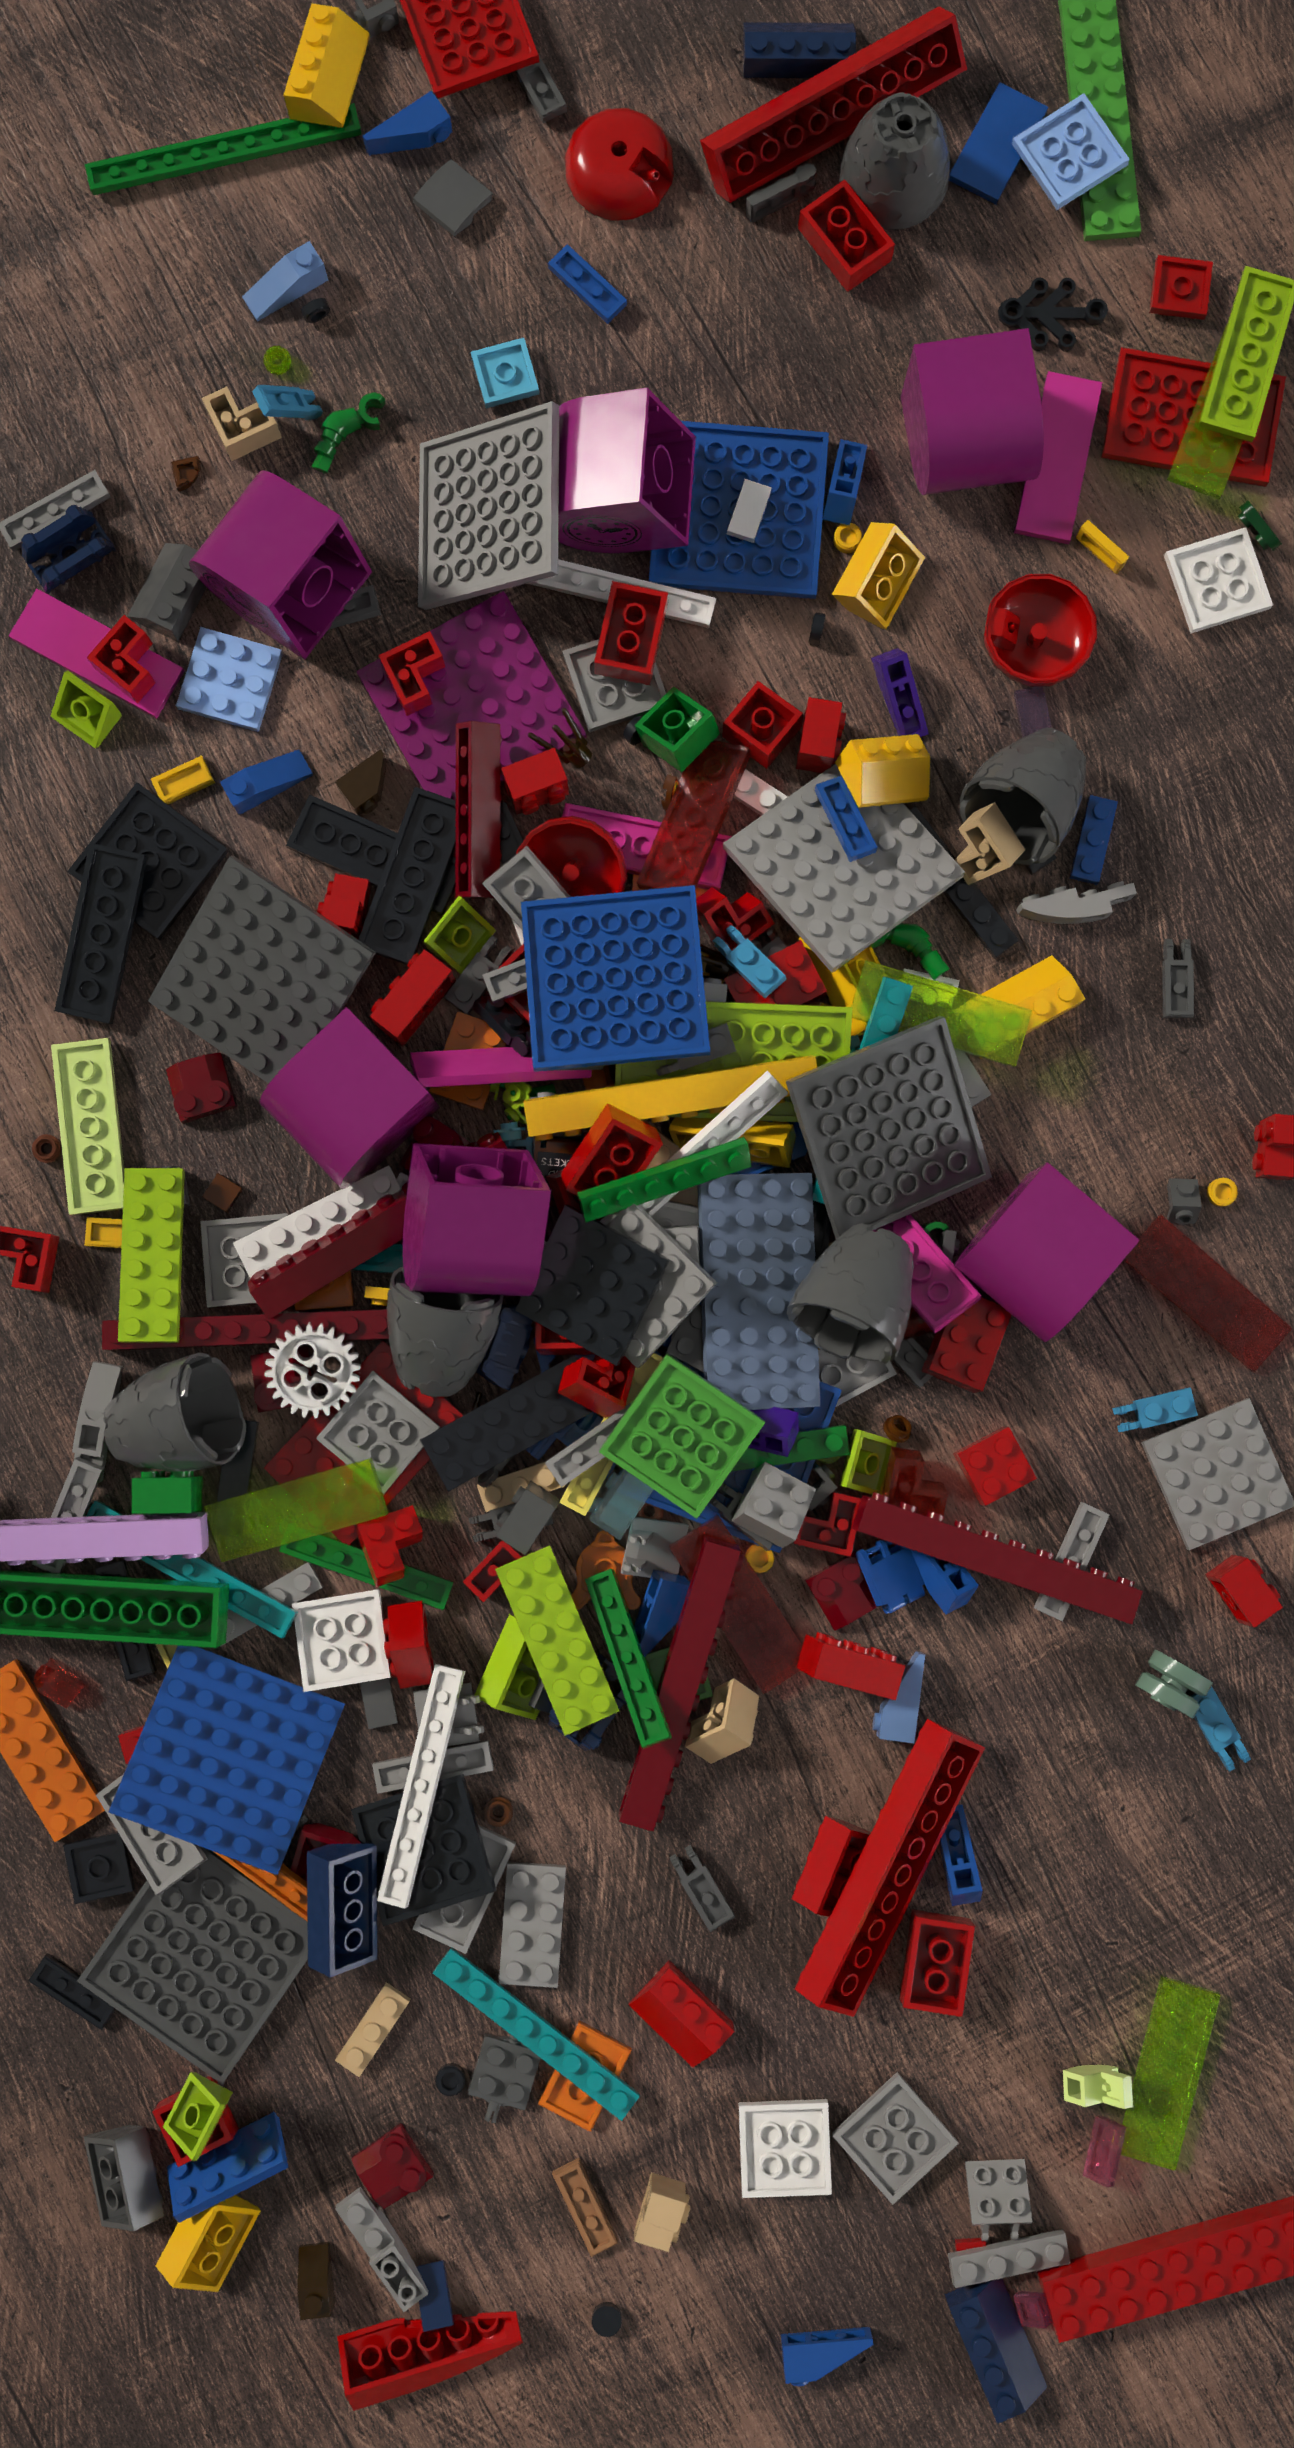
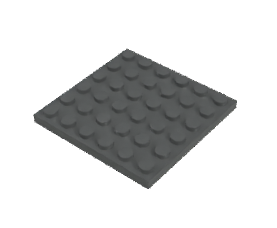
[148,856,376,1084]
[786,1016,992,1239]
[77,1847,308,2084]

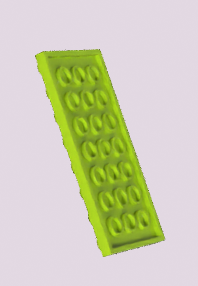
[615,1001,852,1122]

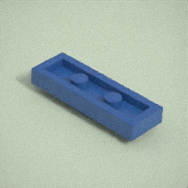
[548,244,627,324]
[814,775,878,862]
[1070,795,1118,885]

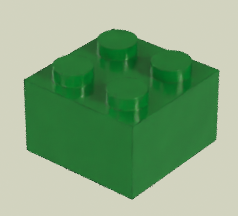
[634,686,720,773]
[132,1471,203,1514]

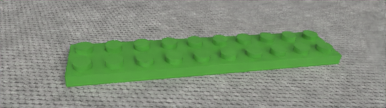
[1058,0,1141,241]

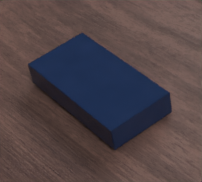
[416,2260,454,2332]

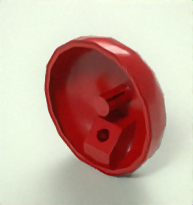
[565,108,674,221]
[983,574,1097,687]
[516,816,627,897]

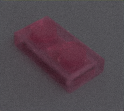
[1082,2116,1127,2188]

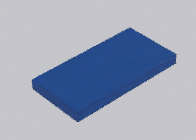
[949,82,1048,205]

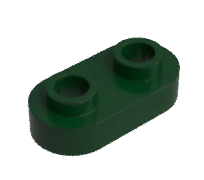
[1238,500,1282,551]

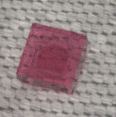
[1013,2291,1052,2328]

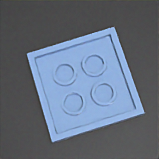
[1012,93,1129,210]
[176,627,283,732]

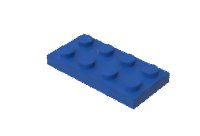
[167,2112,289,2223]

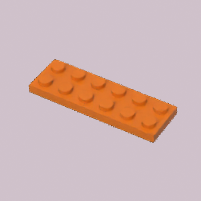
[0,1659,105,1842]

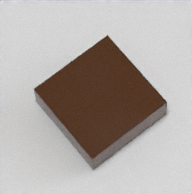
[202,1173,243,1213]

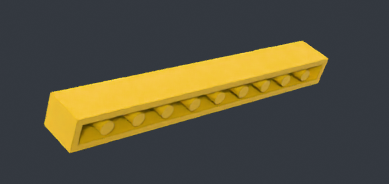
[523,1055,817,1141]

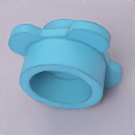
[493,1122,526,1141]

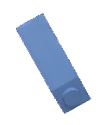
[242,241,328,322]
[872,1651,925,1744]

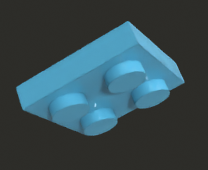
[471,338,539,408]

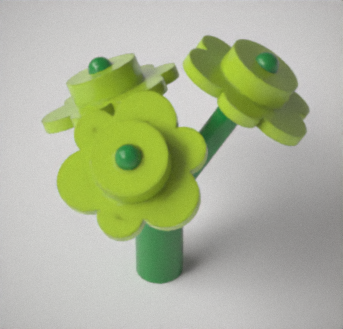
[489,1082,556,1125]

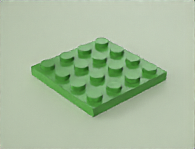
[599,1353,765,1519]

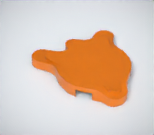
[571,1530,641,1610]

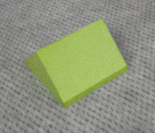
[50,670,122,749]
[424,896,496,974]
[838,1429,897,1495]
[163,2072,233,2161]

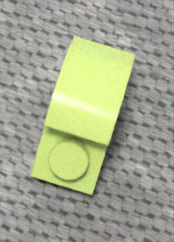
[1063,2065,1133,2109]

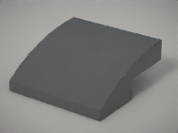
[412,159,493,236]

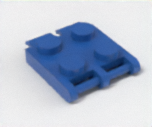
[856,1540,925,1614]

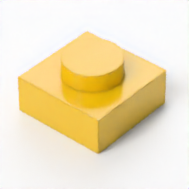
[364,1286,389,1306]

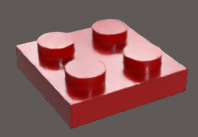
[1149,255,1213,320]

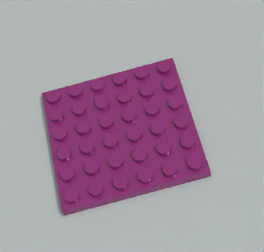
[356,591,587,800]

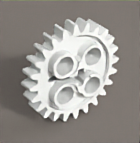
[264,1322,361,1418]

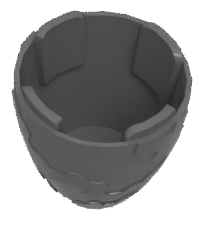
[839,92,950,230]
[960,728,1086,865]
[787,1223,914,1364]
[387,1267,504,1397]
[103,1353,246,1472]

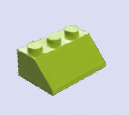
[474,1614,540,1720]

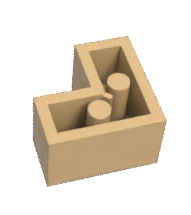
[202,386,282,461]
[955,802,1025,885]
[685,1679,759,1764]
[634,2172,690,2252]

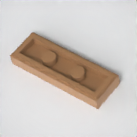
[552,2158,618,2257]

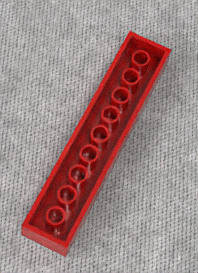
[700,6,967,203]
[795,1719,986,2017]
[1037,2196,1294,2343]

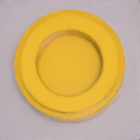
[833,523,862,553]
[1207,1177,1238,1207]
[745,1544,774,1573]

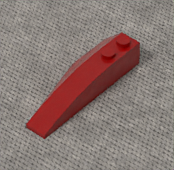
[337,2311,523,2411]

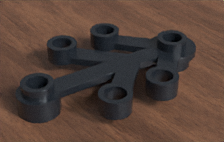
[998,277,1108,352]

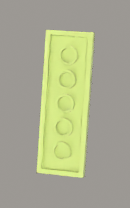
[51,1038,124,1216]

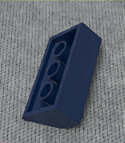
[743,22,856,78]
[307,1844,377,1978]
[945,2278,1048,2424]

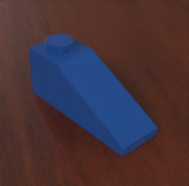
[363,90,452,155]
[823,439,868,525]
[220,750,313,815]
[910,1549,979,1615]
[634,1569,690,1658]
[939,1804,983,1906]
[781,2327,873,2386]

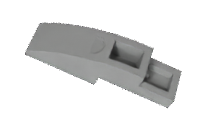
[1016,881,1137,924]
[72,1361,123,1483]
[335,2187,429,2312]

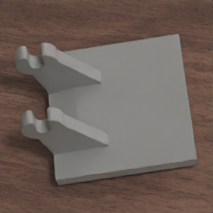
[621,1516,689,1578]
[413,1682,485,1746]
[965,2159,1032,2241]

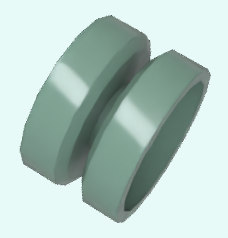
[1135,1649,1213,1719]

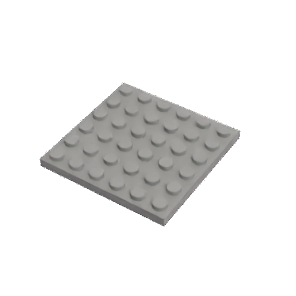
[418,401,559,610]
[723,764,965,973]

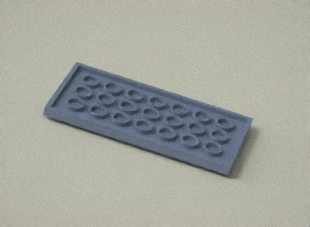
[697,1173,820,1410]

